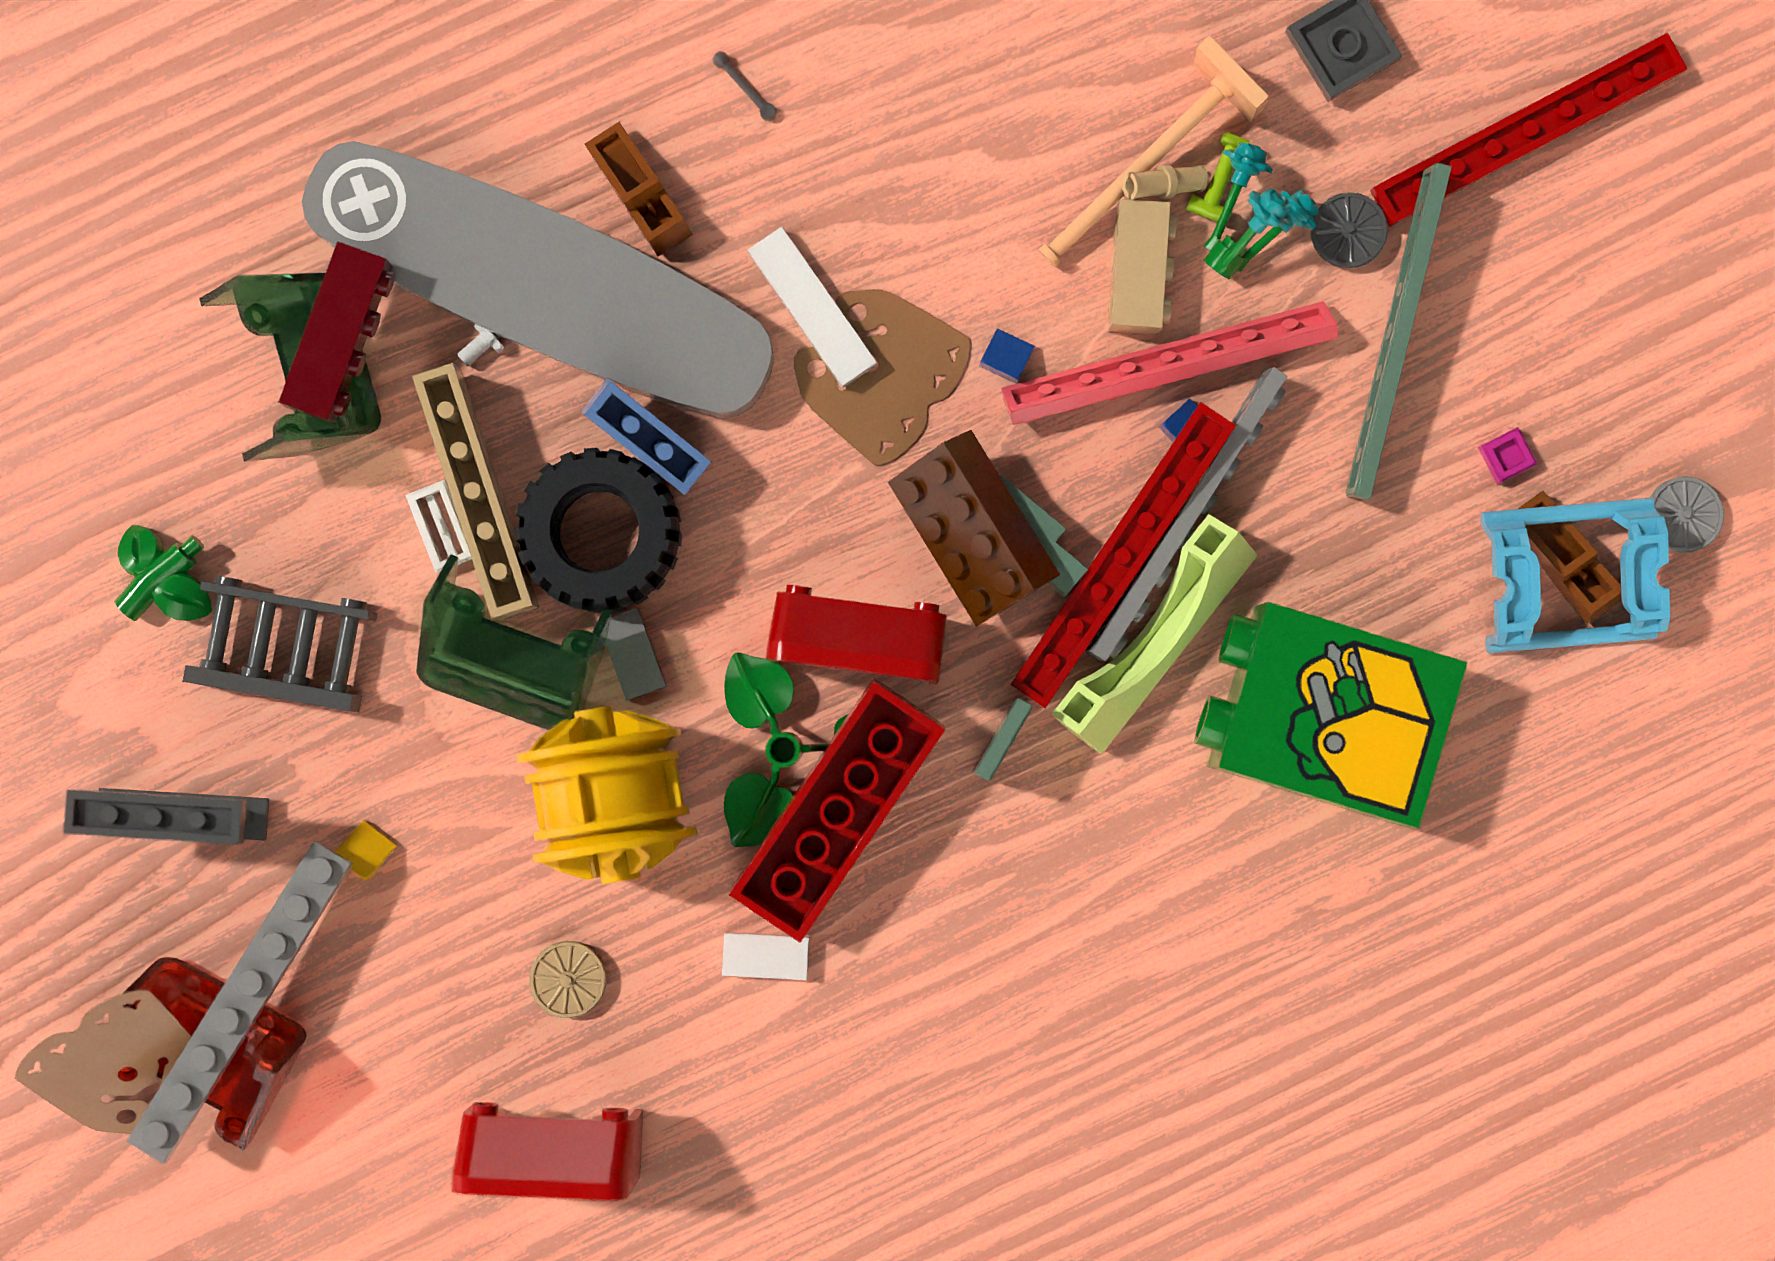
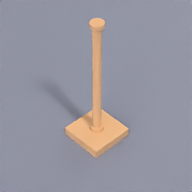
[1038,35,1269,268]

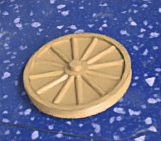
[529,941,606,1018]

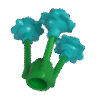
[1204,142,1319,280]

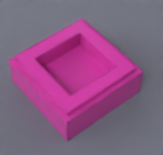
[1477,427,1537,484]

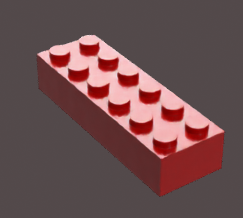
[729,677,946,943]

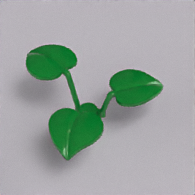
[724,652,848,847]

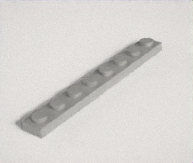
[1085,367,1288,661]
[126,841,353,1164]

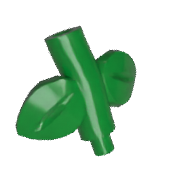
[114,525,212,621]

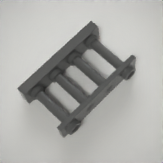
[182,576,378,712]
[63,788,269,844]

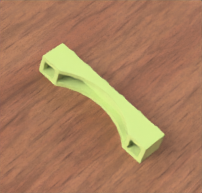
[1051,514,1258,755]

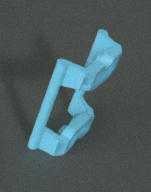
[1480,498,1670,653]

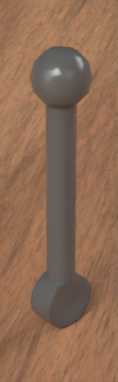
[713,52,776,121]

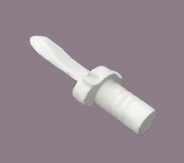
[457,324,505,367]

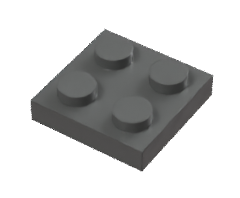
[1285,0,1402,102]

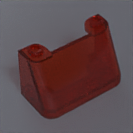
[118,957,307,1151]

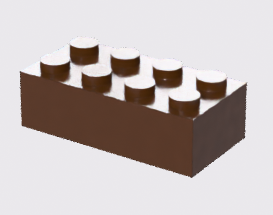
[888,430,1060,627]

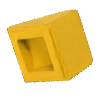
[335,820,398,881]

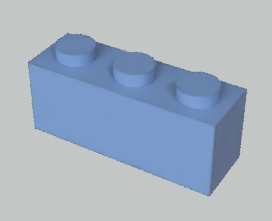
[581,378,711,495]

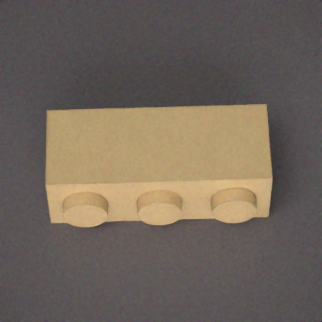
[1108,199,1177,335]

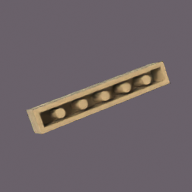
[412,363,540,621]

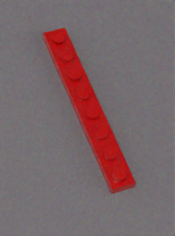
[1370,32,1688,227]
[1010,402,1236,708]

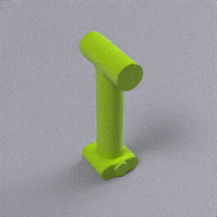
[1186,132,1250,222]

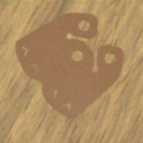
[794,289,970,466]
[15,990,192,1134]

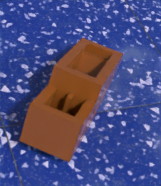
[584,122,693,257]
[1518,491,1622,625]

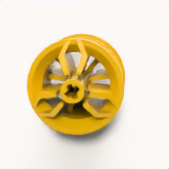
[516,706,698,884]

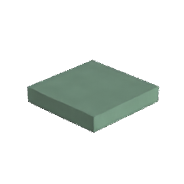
[973,698,1032,781]

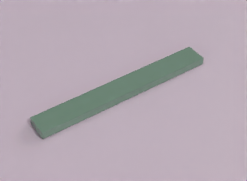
[1345,163,1452,500]

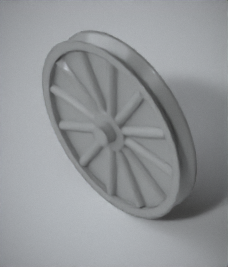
[1650,476,1724,553]

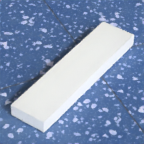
[747,227,877,389]

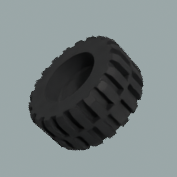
[514,448,682,613]

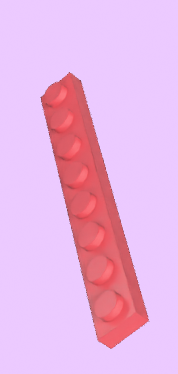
[1001,301,1338,425]

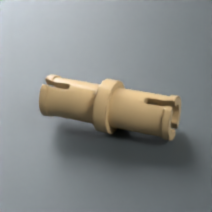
[1122,165,1208,200]

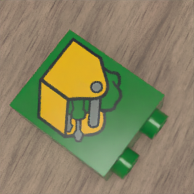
[1194,602,1468,829]

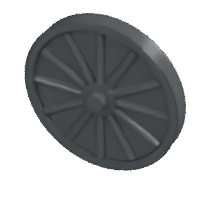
[1311,193,1388,268]

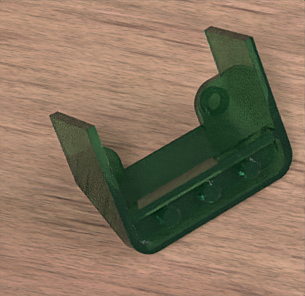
[199,273,381,462]
[416,554,612,730]

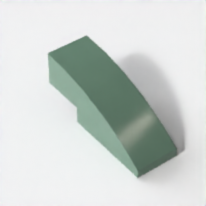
[1000,475,1088,598]

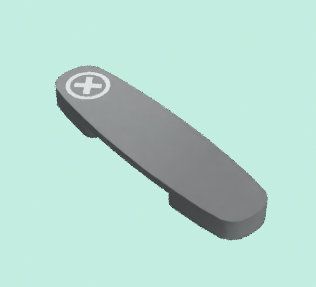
[302,141,774,419]

